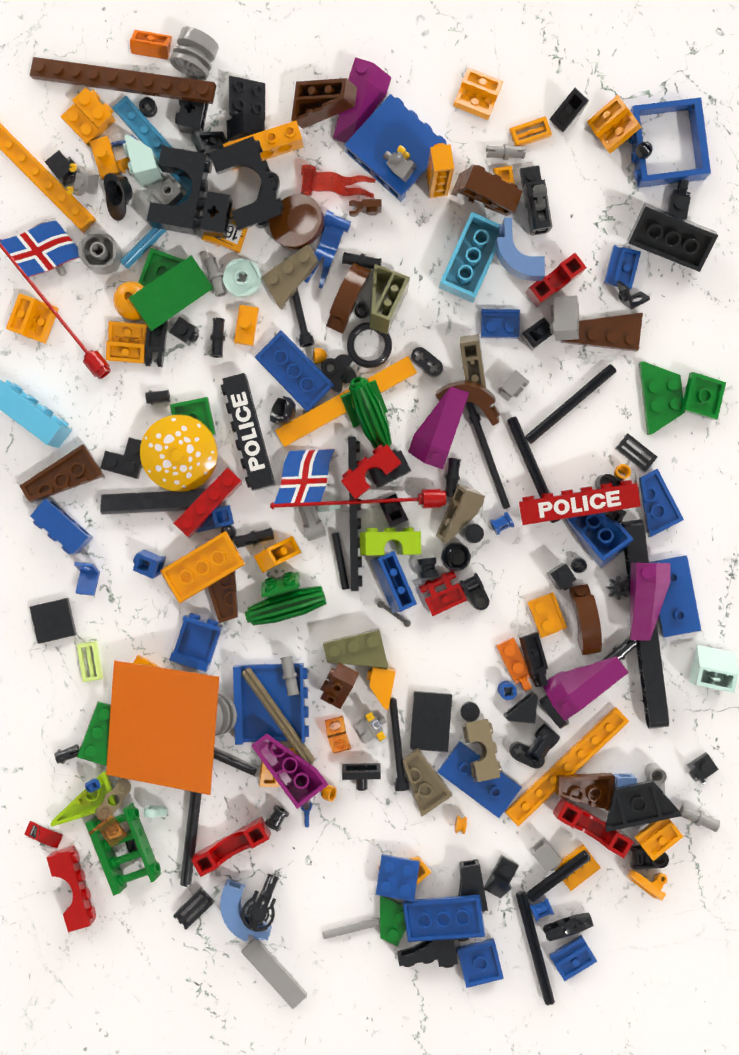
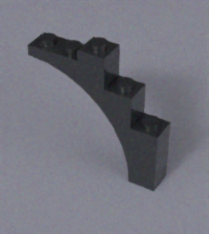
[397,859,488,968]

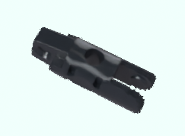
[543,912,594,941]

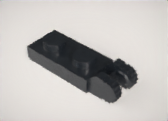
[145,320,168,367]

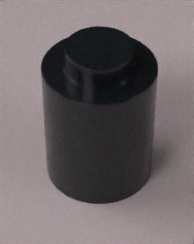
[462,524,484,543]

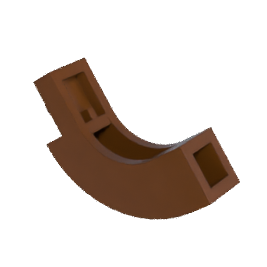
[326,263,371,334]
[435,381,501,426]
[569,584,602,655]

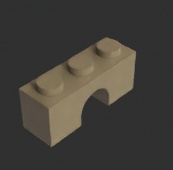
[462,719,501,782]

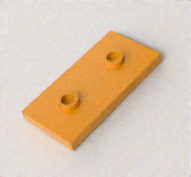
[160,531,245,604]

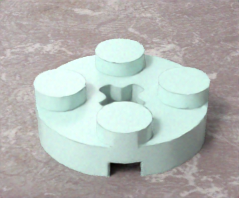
[223,258,261,298]

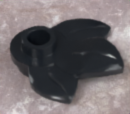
[321,354,357,393]

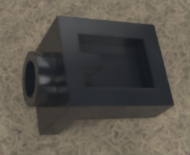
[169,316,200,346]
[687,752,719,785]

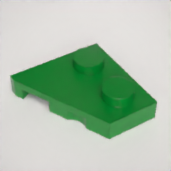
[380,896,406,947]

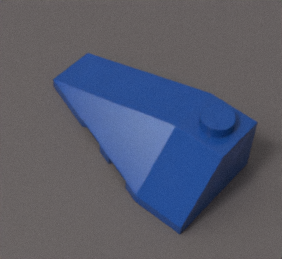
[565,513,634,568]

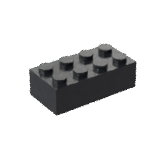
[627,203,719,272]

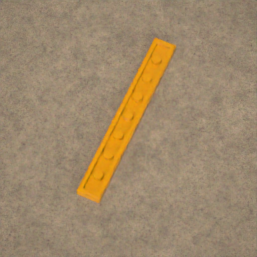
[0,123,97,233]
[275,356,417,448]
[504,707,630,827]

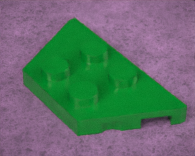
[639,361,685,435]

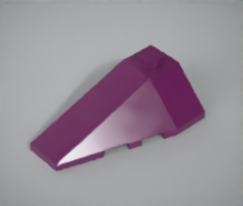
[333,57,392,143]
[408,386,469,469]
[630,563,670,641]
[543,656,629,721]
[251,734,329,809]

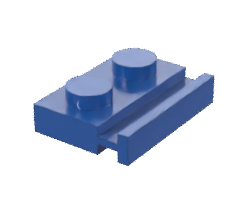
[603,245,641,290]
[481,309,520,339]
[549,935,598,982]

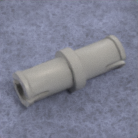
[486,144,526,160]
[204,256,227,297]
[280,656,300,696]
[679,804,720,832]

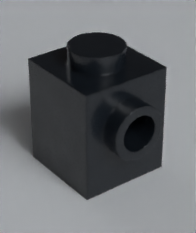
[45,150,77,186]
[546,563,577,591]

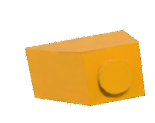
[254,536,302,573]
[366,667,396,710]

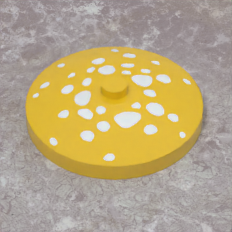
[140,415,218,492]

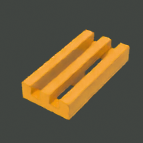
[509,116,552,146]

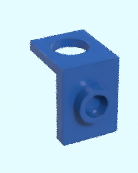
[74,562,100,596]

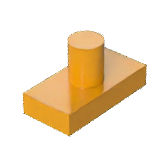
[89,136,120,180]
[234,305,259,347]

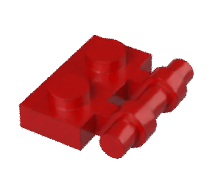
[419,571,467,616]

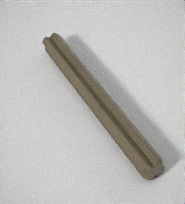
[241,668,315,764]

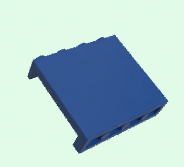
[344,94,447,202]
[233,663,309,745]

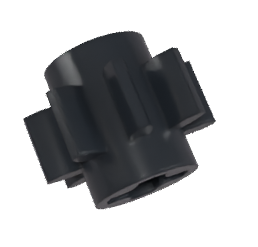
[605,576,630,600]

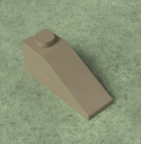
[460,334,486,387]
[436,484,485,544]

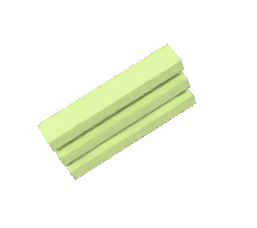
[77,641,103,682]

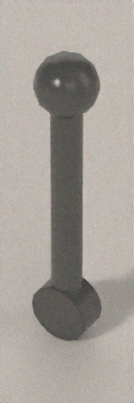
[377,600,411,627]

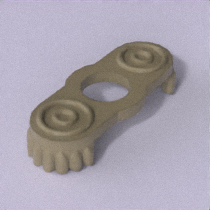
[95,778,131,821]

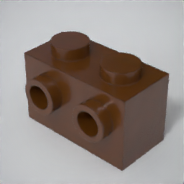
[320,663,359,709]

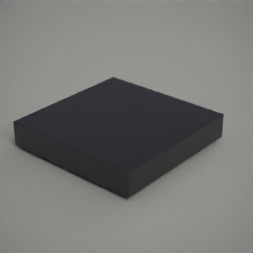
[29,598,77,644]

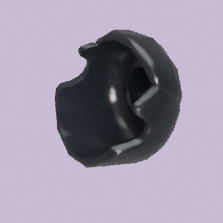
[270,396,296,425]
[441,543,471,572]

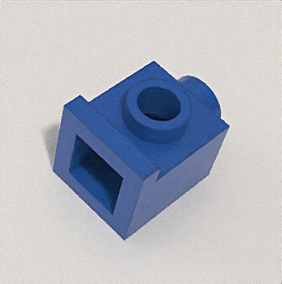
[133,549,166,579]

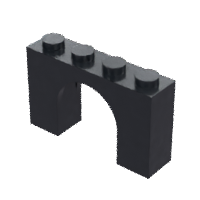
[209,136,284,231]
[146,146,212,235]

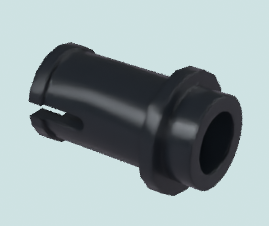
[354,301,369,319]
[145,389,170,405]
[54,744,79,764]

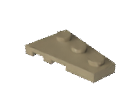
[262,244,319,310]
[402,748,452,817]

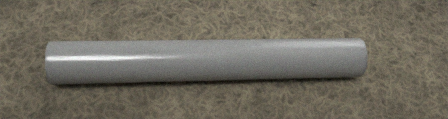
[322,918,380,939]

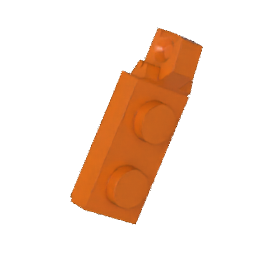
[496,637,532,691]

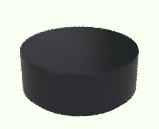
[460,701,480,722]

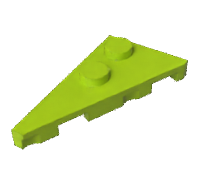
[50,770,117,827]

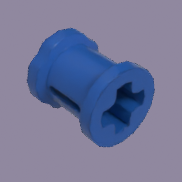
[489,512,514,535]
[498,681,517,700]
[530,898,554,922]

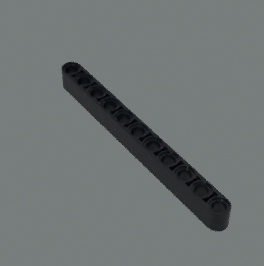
[621,519,669,729]

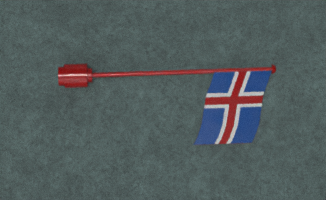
[0,221,111,379]
[270,449,446,510]

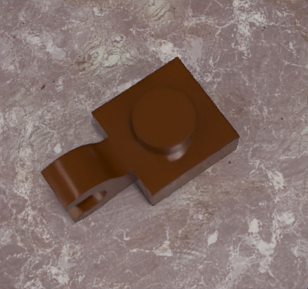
[349,199,382,217]

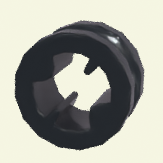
[139,97,158,118]

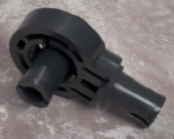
[241,873,279,932]

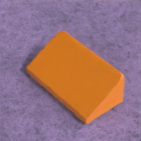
[130,30,172,60]

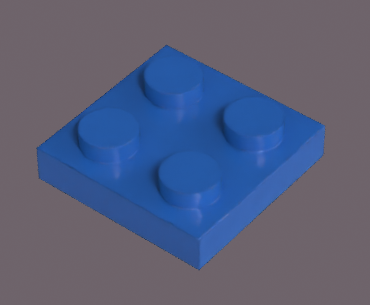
[375,854,420,902]
[457,938,504,988]

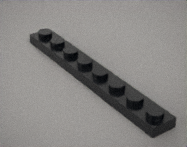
[348,437,362,591]

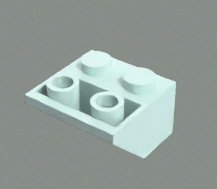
[123,135,164,187]
[689,645,738,693]

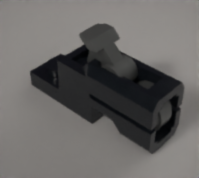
[519,165,553,236]

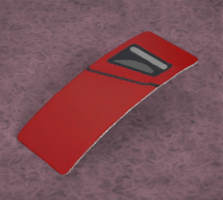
[24,821,63,848]

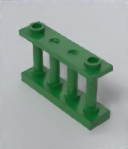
[85,803,161,896]

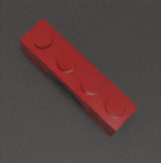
[173,467,242,539]
[552,798,634,858]
[191,816,271,877]
[46,845,96,933]

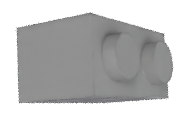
[550,295,579,341]

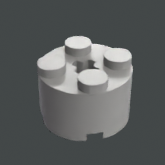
[78,230,122,275]

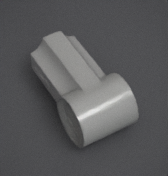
[298,506,326,542]
[644,763,667,794]

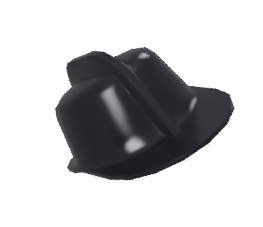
[103,173,133,221]

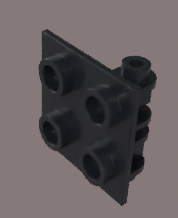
[229,75,265,121]

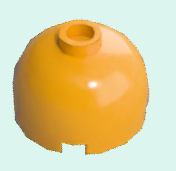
[113,281,145,321]

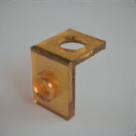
[325,716,351,754]
[89,815,127,847]

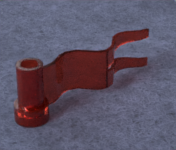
[301,165,376,198]

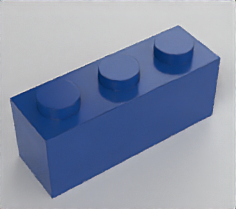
[30,499,93,555]
[370,551,417,613]

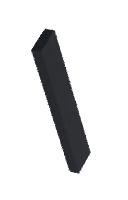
[100,489,206,515]

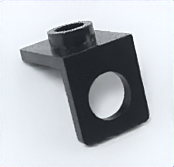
[617,281,650,310]

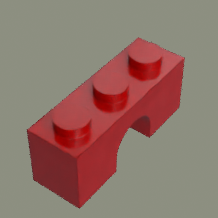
[525,252,587,307]
[341,445,401,500]

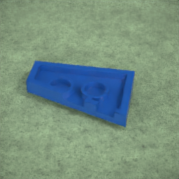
[639,469,684,537]

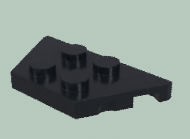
[605,780,682,832]

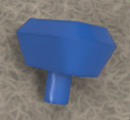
[85,778,101,793]

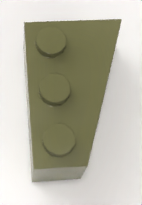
[369,264,410,334]
[323,628,389,668]

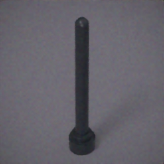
[284,257,315,348]
[389,697,410,791]

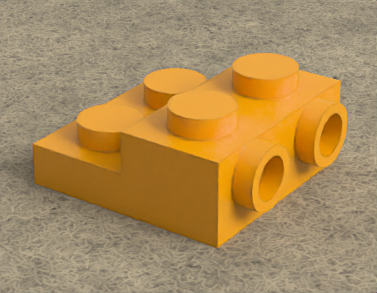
[60,87,116,147]

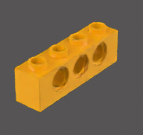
[223,121,304,171]
[426,143,454,199]

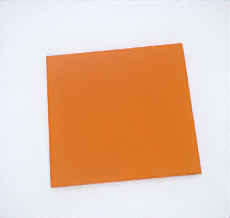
[106,660,219,795]

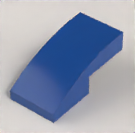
[196,505,234,533]

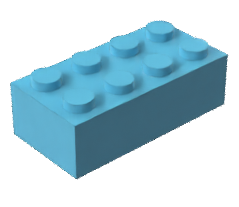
[439,212,499,303]
[0,380,72,449]

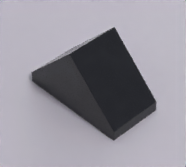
[226,112,265,141]
[379,494,408,528]
[503,691,538,724]

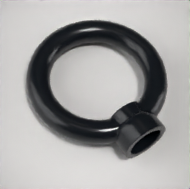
[347,322,392,368]

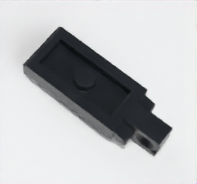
[667,179,691,219]
[519,632,548,687]

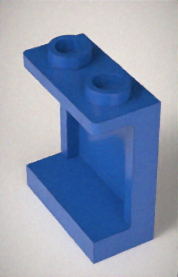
[169,613,223,672]

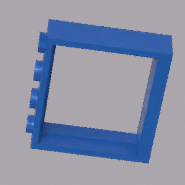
[629,97,711,188]

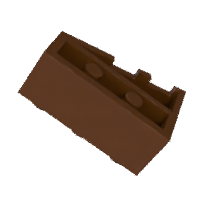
[291,78,357,129]
[451,165,523,216]

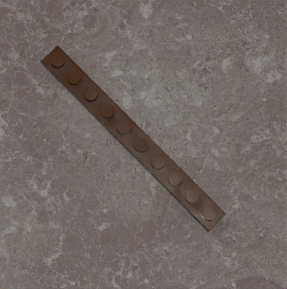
[30,57,216,104]

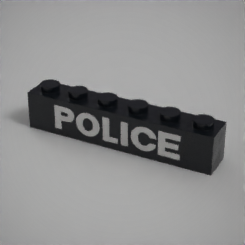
[221,373,276,491]

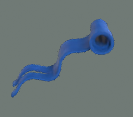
[304,210,351,289]

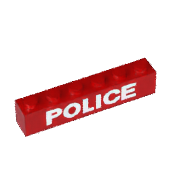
[519,480,641,525]

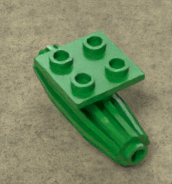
[340,377,392,449]
[245,571,327,626]

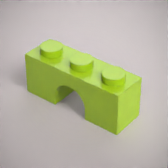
[360,528,421,556]

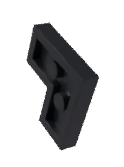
[100,437,142,479]

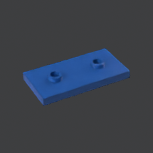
[255,330,335,412]
[649,555,702,638]
[437,741,522,818]
[402,895,486,942]

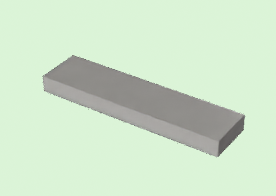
[241,938,307,1009]

